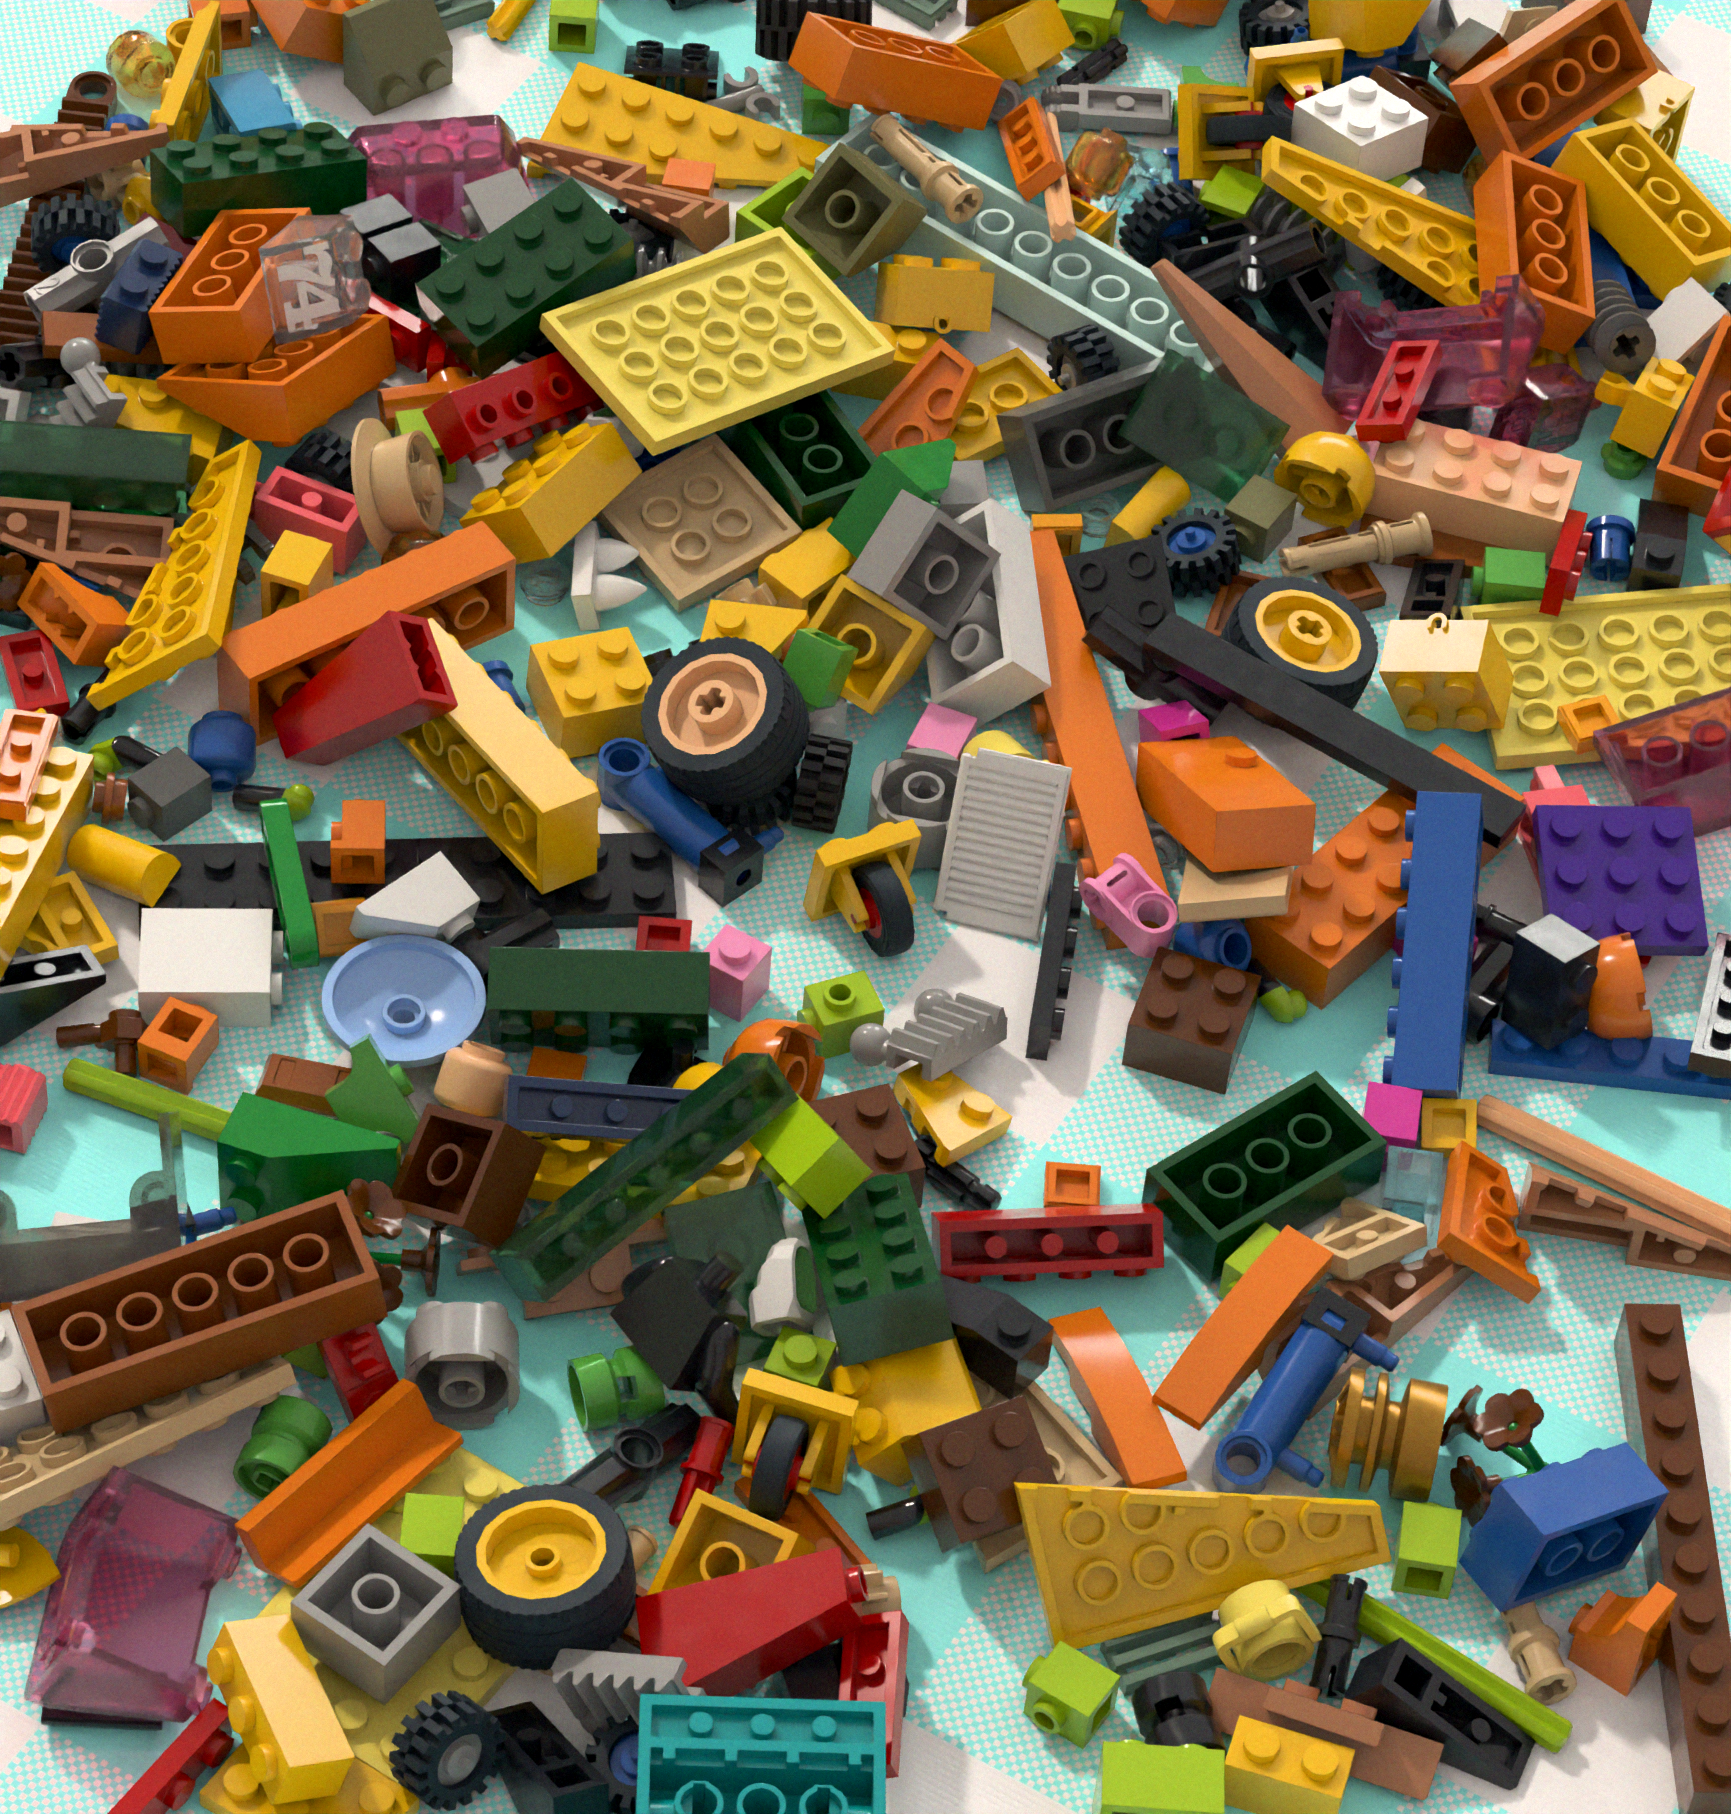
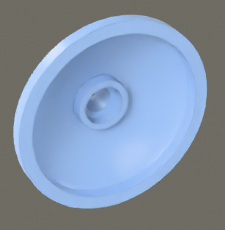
[321,934,486,1068]

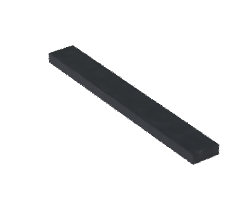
[1142,611,1527,849]

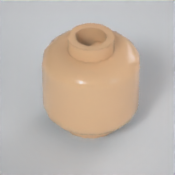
[434,1040,513,1118]

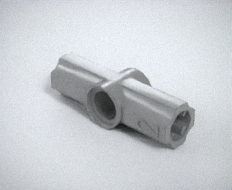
[23,216,171,324]

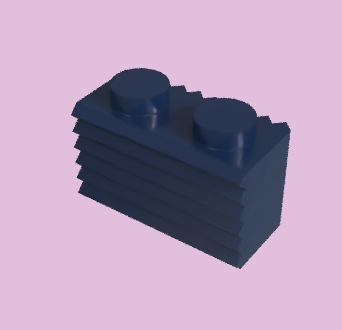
[94,238,184,355]

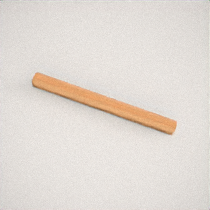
[1043,112,1077,243]
[1477,1095,1731,1244]

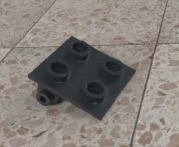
[624,40,719,103]
[1063,534,1177,652]

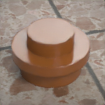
[92,772,128,825]

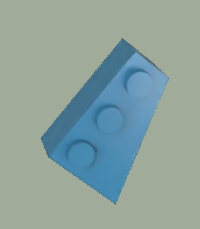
[207,69,303,137]

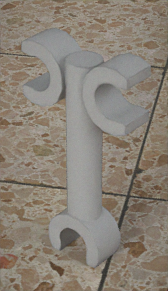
[704,66,781,121]

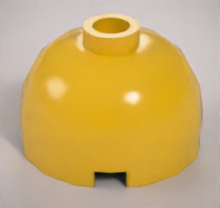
[1274,431,1375,528]

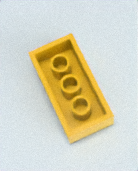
[1550,117,1731,301]

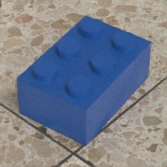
[1458,1442,1669,1613]

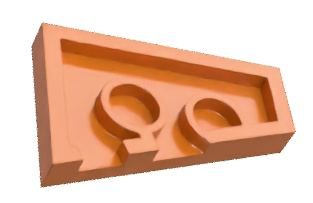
[857,338,980,458]
[1436,1140,1541,1304]

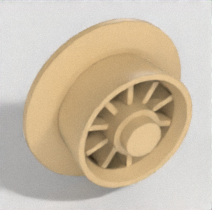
[351,418,445,559]

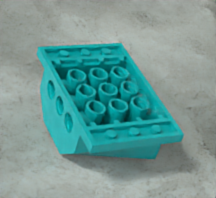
[635,1694,886,1814]

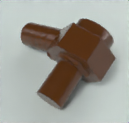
[56,1008,149,1078]

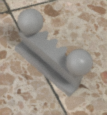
[21,337,128,479]
[849,988,1008,1082]
[550,1648,707,1735]

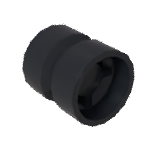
[1131,1671,1227,1759]

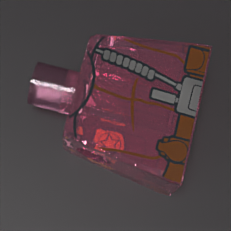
[1488,362,1602,453]

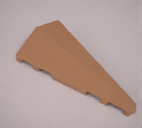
[0,122,170,208]
[516,136,730,254]
[1150,258,1357,461]
[0,497,176,599]
[1517,1162,1731,1281]
[1257,1247,1476,1421]

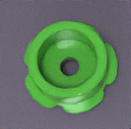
[1601,440,1648,480]

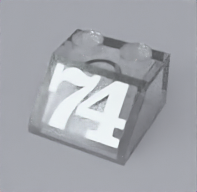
[259,214,371,344]

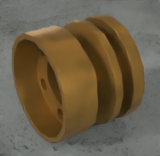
[1327,1367,1449,1503]

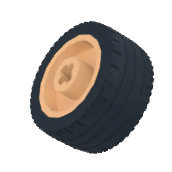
[641,637,810,806]

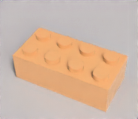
[1361,418,1583,566]

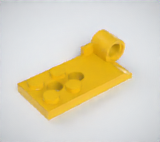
[149,1,223,143]

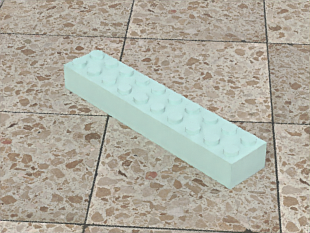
[814,113,1257,411]

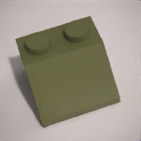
[343,0,453,116]
[781,142,929,278]

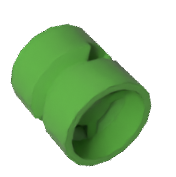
[567,1345,665,1432]
[232,1395,333,1501]

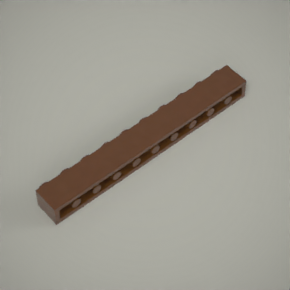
[1613,1303,1731,1814]

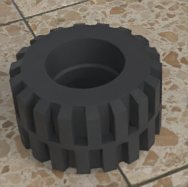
[755,0,872,62]

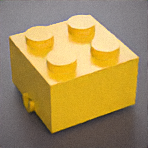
[1593,69,1695,163]
[874,254,995,334]
[1379,613,1514,732]
[526,627,653,759]

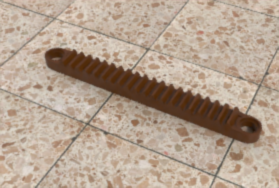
[0,71,117,392]

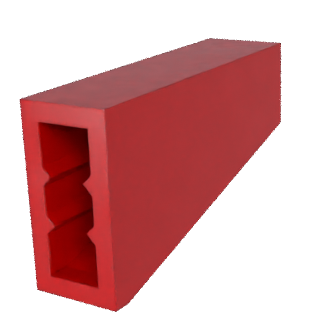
[271,610,458,766]
[635,1547,869,1697]

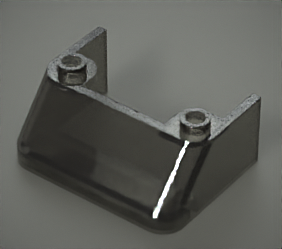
[0,1111,187,1303]

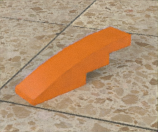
[1152,1225,1334,1431]
[1048,1306,1187,1489]

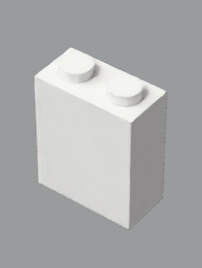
[138,908,284,1027]

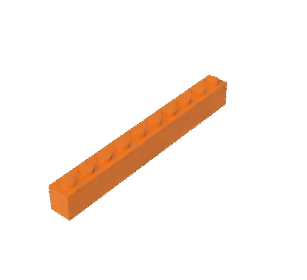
[1030,529,1170,950]

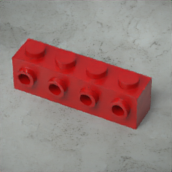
[422,351,605,465]
[931,1203,1164,1284]

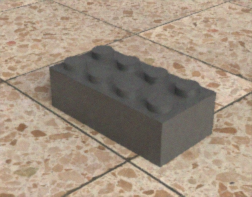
[996,355,1218,513]

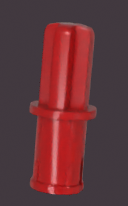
[668,1416,735,1529]

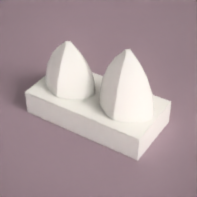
[571,521,647,631]

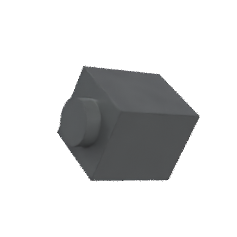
[127,746,213,842]

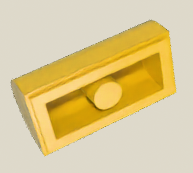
[1103,465,1191,548]
[67,824,182,908]

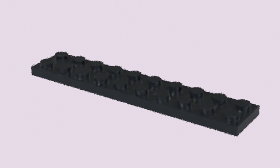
[139,832,677,941]

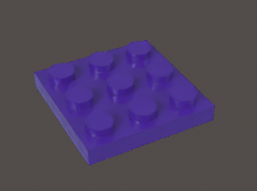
[1532,805,1709,956]

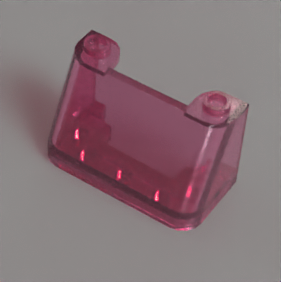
[1321,274,1546,420]
[24,1465,242,1723]

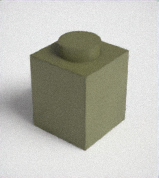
[1224,474,1298,564]

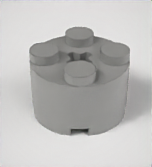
[867,748,960,871]
[404,1301,520,1431]

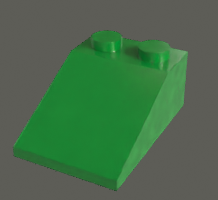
[827,438,957,559]
[217,1092,401,1221]

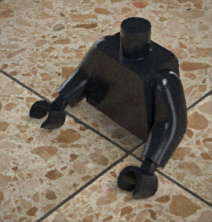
[610,1249,747,1441]

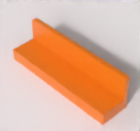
[234,1378,464,1588]

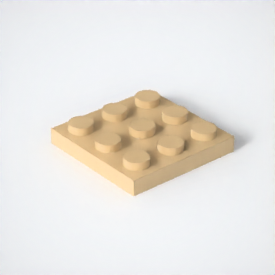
[595,433,802,613]

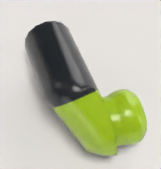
[87,735,163,781]
[232,784,315,821]
[1246,958,1308,1023]
[866,1484,930,1540]

